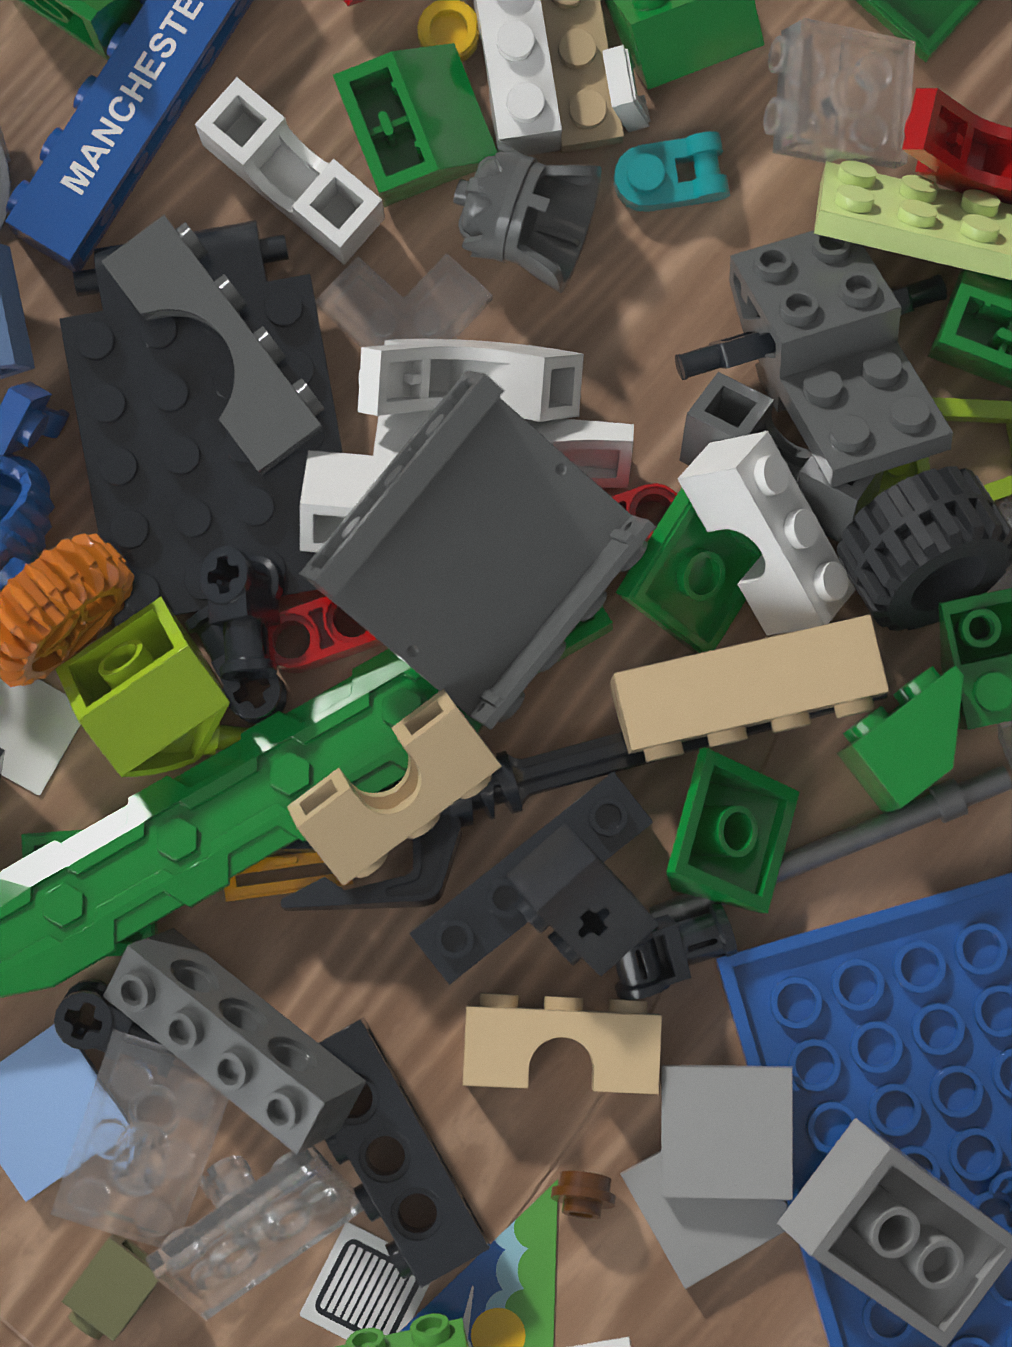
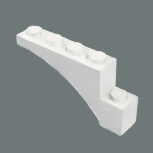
[300,410,634,552]

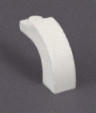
[358,339,584,422]

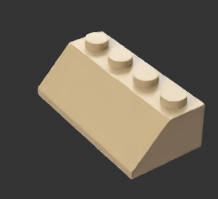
[609,615,889,762]

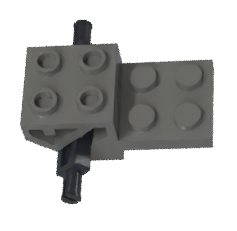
[675,230,953,488]

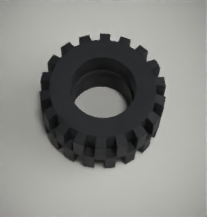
[837,466,1012,631]

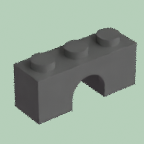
[679,372,884,543]

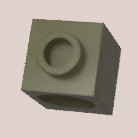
[61,1231,169,1342]

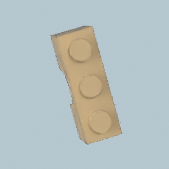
[287,689,502,886]
[463,993,662,1094]

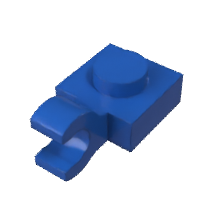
[0,381,70,457]

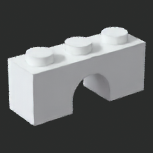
[473,0,562,155]
[195,77,385,265]
[678,431,856,635]

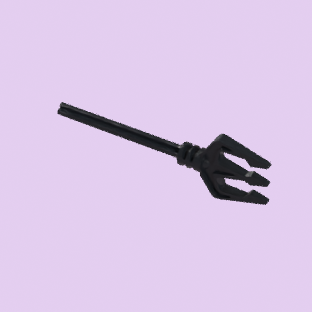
[275,693,888,911]

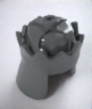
[453,141,602,293]

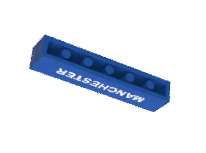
[5,0,254,272]

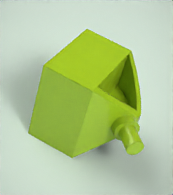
[55,597,249,777]

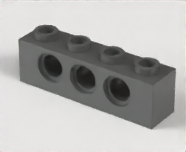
[103,928,366,1154]

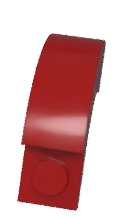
[902,88,1012,205]

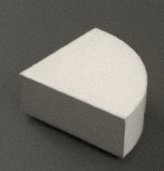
[602,45,650,132]

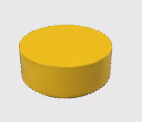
[418,0,479,62]

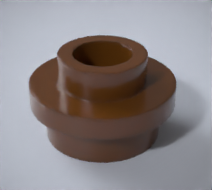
[551,1171,616,1219]

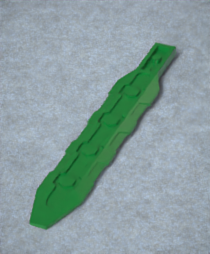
[0,606,613,998]

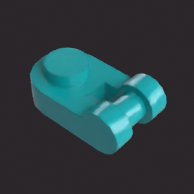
[614,131,730,212]

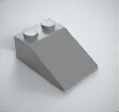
[777,1118,1012,1347]

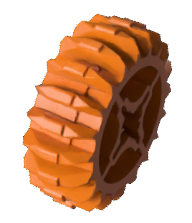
[0,533,135,687]

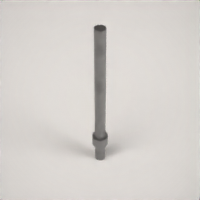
[648,765,1012,922]

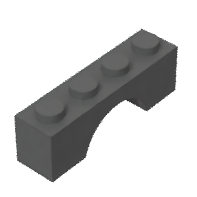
[101,215,325,475]

